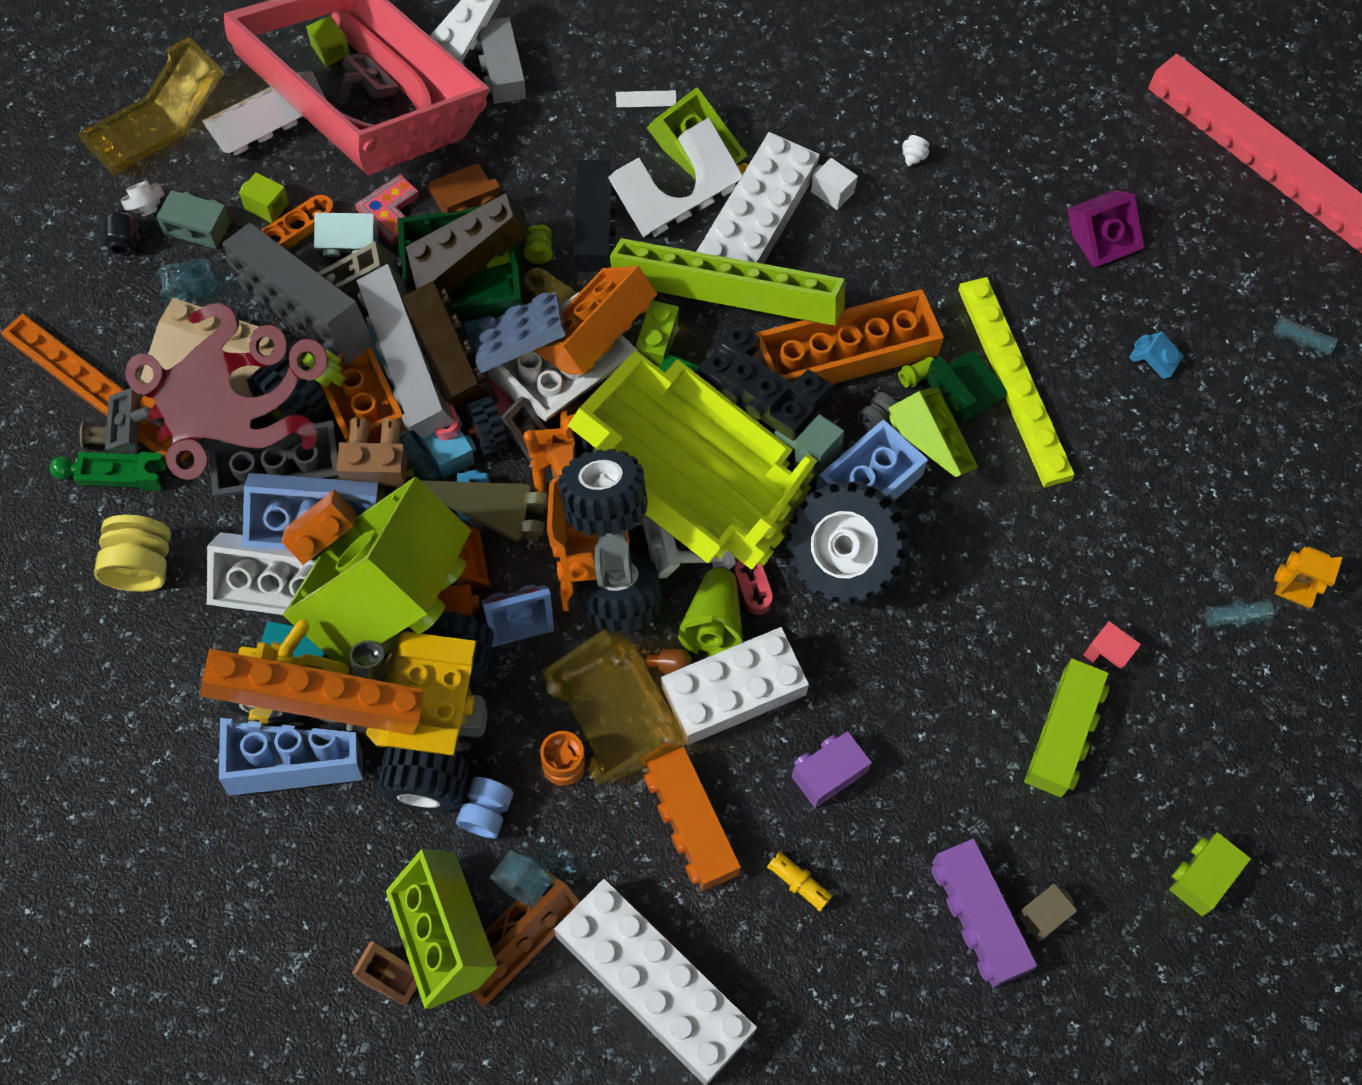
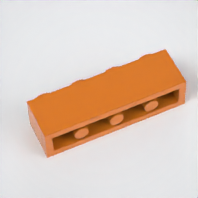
[644,747,741,892]

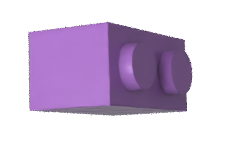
[791,731,872,808]

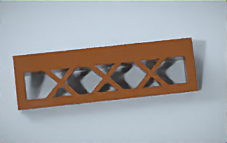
[469,870,580,1007]

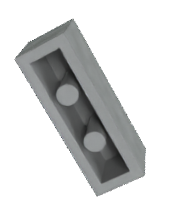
[475,17,526,104]

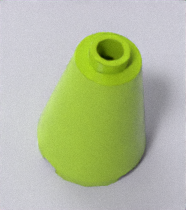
[678,567,743,657]

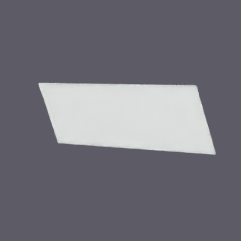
[616,90,676,107]

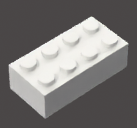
[661,627,809,746]

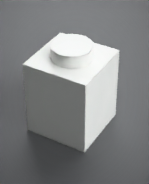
[811,158,858,210]

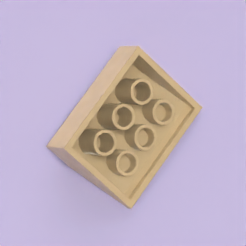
[141,298,288,423]

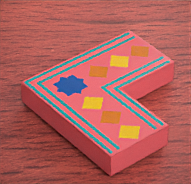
[355,174,419,246]

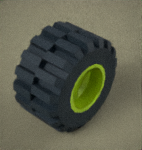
[247,356,330,423]

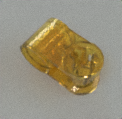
[524,268,576,304]

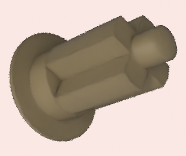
[80,421,107,449]

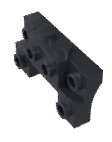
[698,323,833,441]

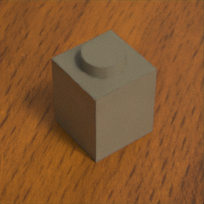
[1017,883,1077,942]

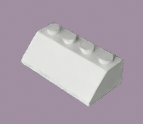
[202,72,326,155]
[207,532,321,615]

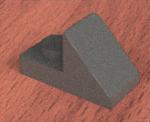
[501,396,547,461]

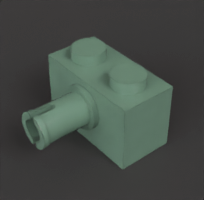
[775,414,844,485]

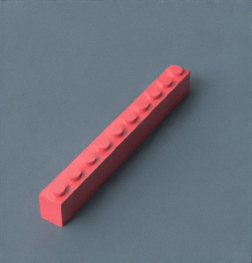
[1148,53,1362,253]

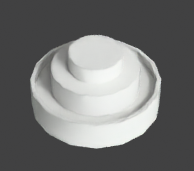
[120,181,165,216]

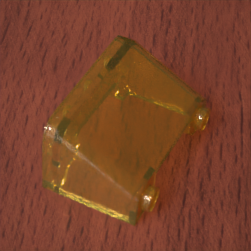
[542,629,686,786]

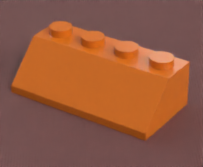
[533,266,657,375]

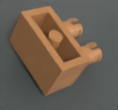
[336,418,408,489]

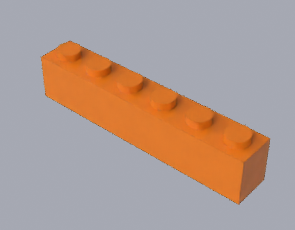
[200,648,424,735]

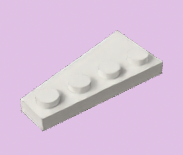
[430,0,501,65]

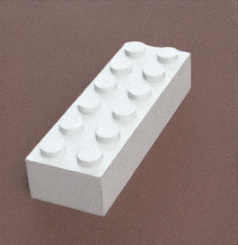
[696,132,820,264]
[554,879,757,1085]

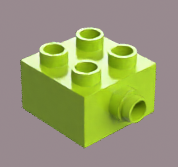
[283,476,471,665]

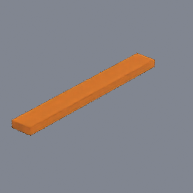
[1,313,191,462]

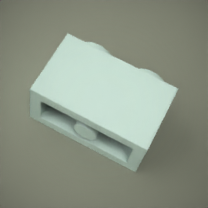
[314,213,378,258]

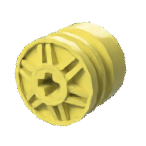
[94,515,171,592]

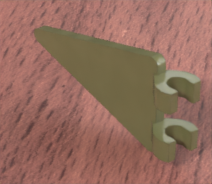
[421,481,549,542]

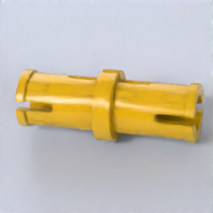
[767,851,833,912]

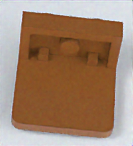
[429,164,501,213]

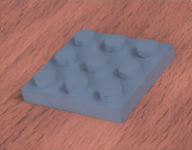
[475,291,566,373]

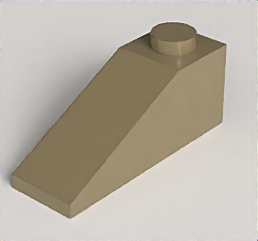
[317,241,400,298]

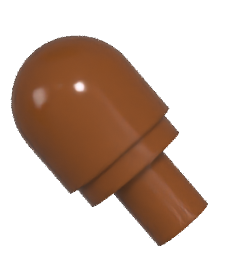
[646,648,692,674]

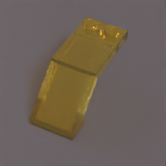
[78,37,224,175]

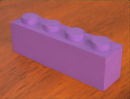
[931,839,1037,988]

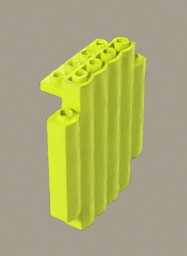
[568,350,817,570]

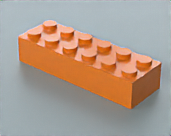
[754,289,944,384]

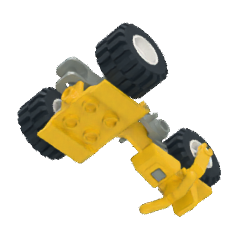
[220,611,494,812]

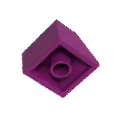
[1067,190,1144,267]

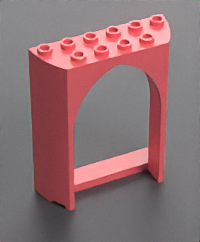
[224,0,490,176]

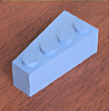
[219,718,363,796]

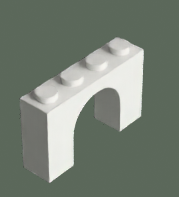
[608,118,742,238]

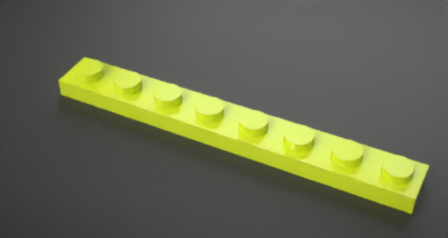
[958,277,1075,488]

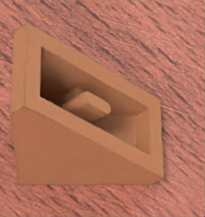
[352,941,417,1006]

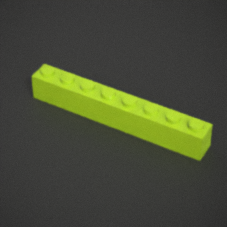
[610,238,845,326]

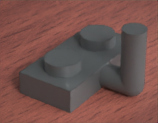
[336,53,399,105]
[105,388,165,454]

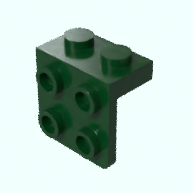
[925,351,1007,423]

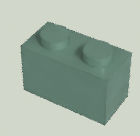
[156,190,231,249]

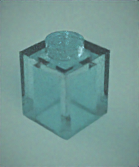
[490,850,553,908]

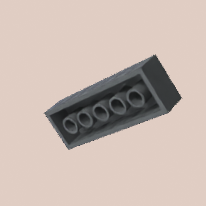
[222,223,375,365]

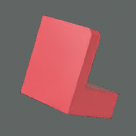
[1083,621,1141,668]

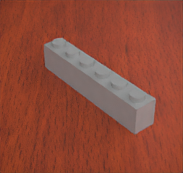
[357,264,455,438]

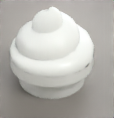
[902,135,930,166]

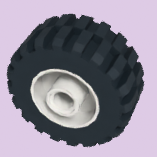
[785,481,911,605]

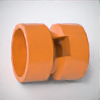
[540,731,585,786]

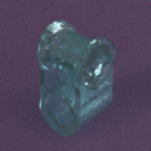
[157,259,218,303]

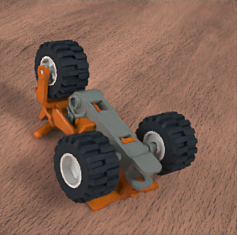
[523,404,662,634]

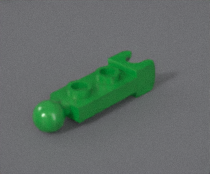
[49,452,168,491]

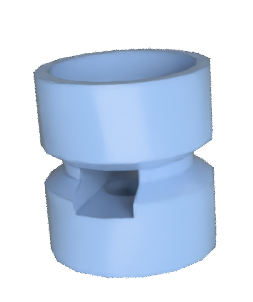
[456,777,514,839]

